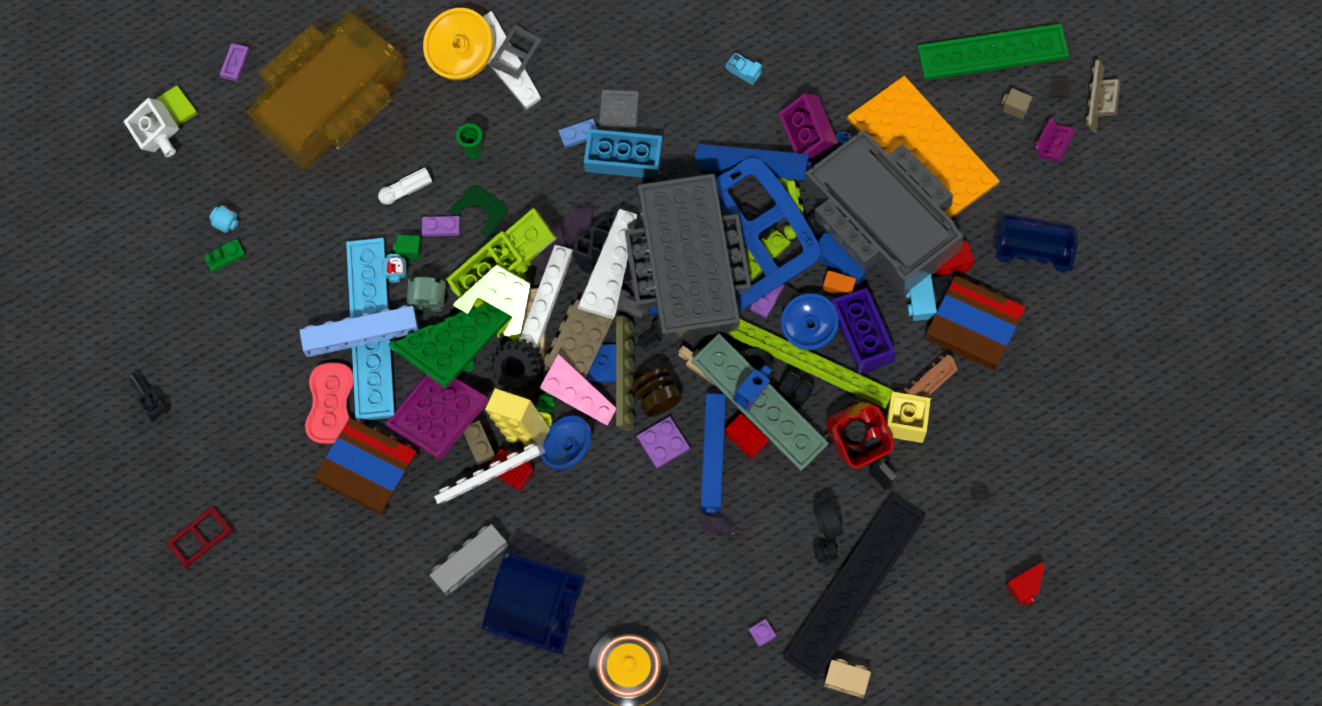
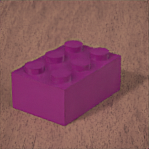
[779,93,838,162]

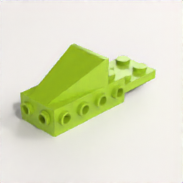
[446,208,557,309]

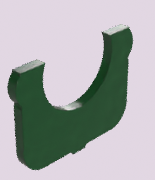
[450,186,508,237]

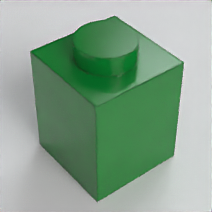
[393,235,422,260]

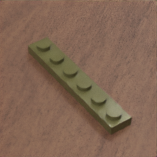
[616,316,634,431]

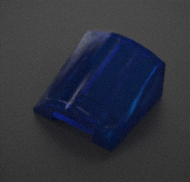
[480,553,585,655]

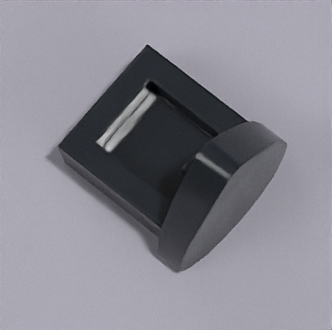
[869,456,897,490]

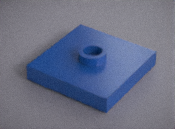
[586,344,616,383]

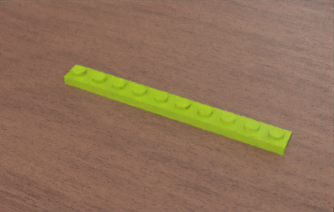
[724,319,894,409]

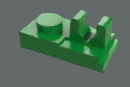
[204,239,246,273]

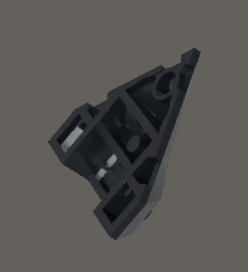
[572,208,632,282]

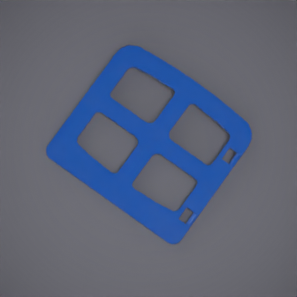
[715,158,821,313]

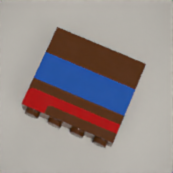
[925,276,1026,371]
[314,418,419,516]

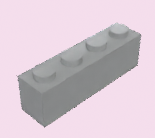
[430,524,508,597]

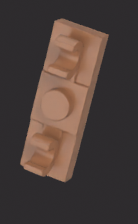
[904,355,958,397]

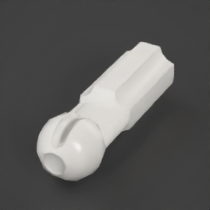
[378,168,433,205]

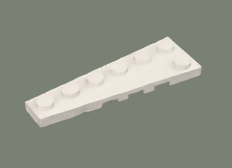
[483,11,541,110]
[577,209,637,319]

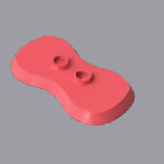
[305,363,354,444]

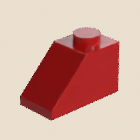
[1006,563,1044,606]

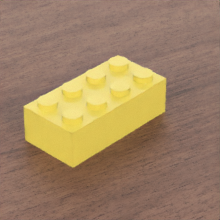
[485,389,550,447]

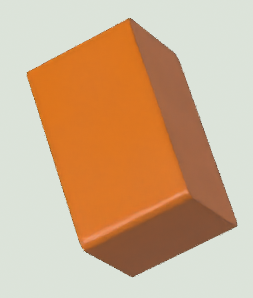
[823,271,856,297]

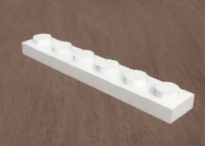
[519,245,573,348]
[434,444,545,504]

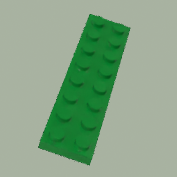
[917,24,1069,81]

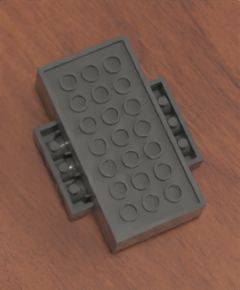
[805,129,964,297]
[625,174,751,342]

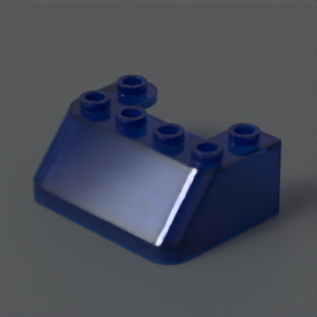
[995,215,1078,272]

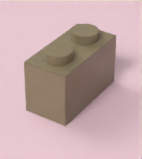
[463,421,495,468]

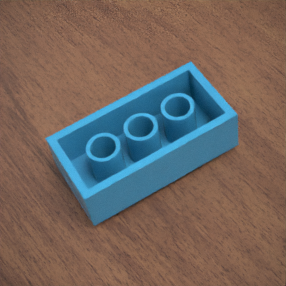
[584,129,663,179]

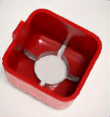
[826,401,894,468]

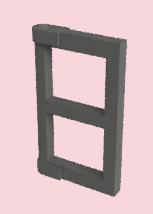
[489,25,542,79]

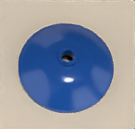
[781,293,839,350]
[540,416,592,470]

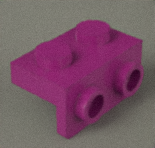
[1035,118,1075,162]

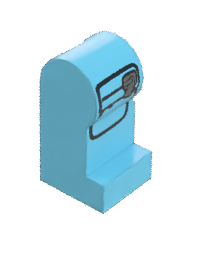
[725,53,762,85]

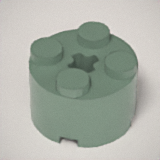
[406,277,446,312]

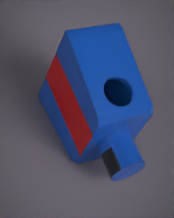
[733,365,773,412]

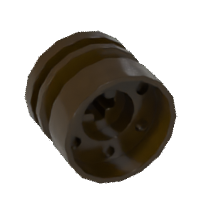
[631,368,682,417]

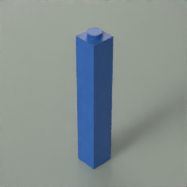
[695,144,812,180]
[701,394,726,515]

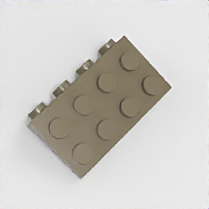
[543,300,615,379]

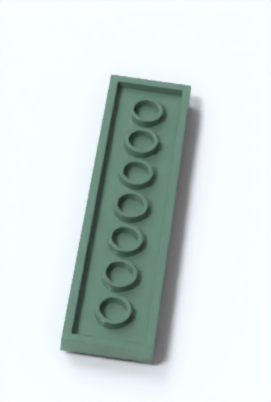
[691,334,829,471]

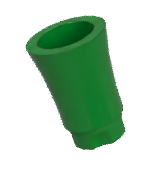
[456,123,483,159]

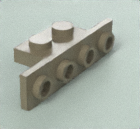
[1086,60,1121,133]

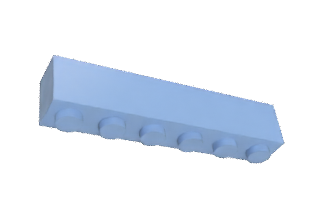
[300,305,419,357]

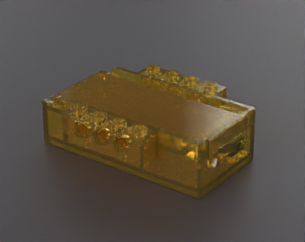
[246,11,408,172]

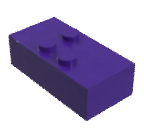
[831,288,895,374]

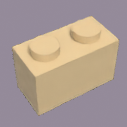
[824,659,871,698]

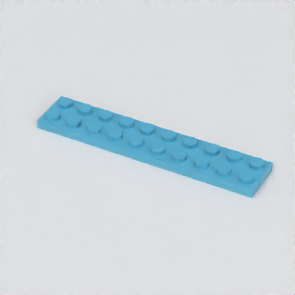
[346,238,395,421]

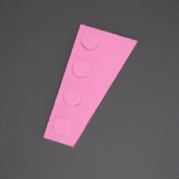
[540,354,616,425]

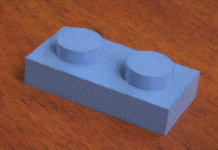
[558,119,597,148]

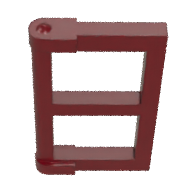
[166,506,233,569]

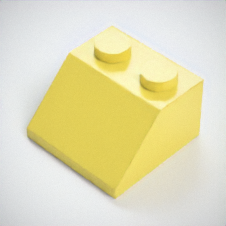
[886,392,931,443]

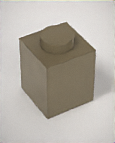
[1001,88,1032,119]

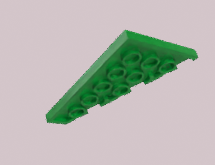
[388,302,512,389]

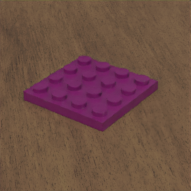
[386,375,489,460]

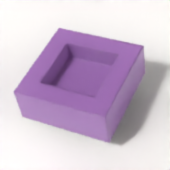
[749,619,776,648]

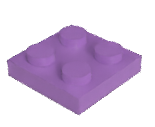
[637,417,690,469]

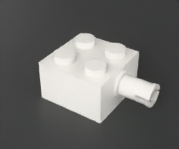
[124,98,179,157]

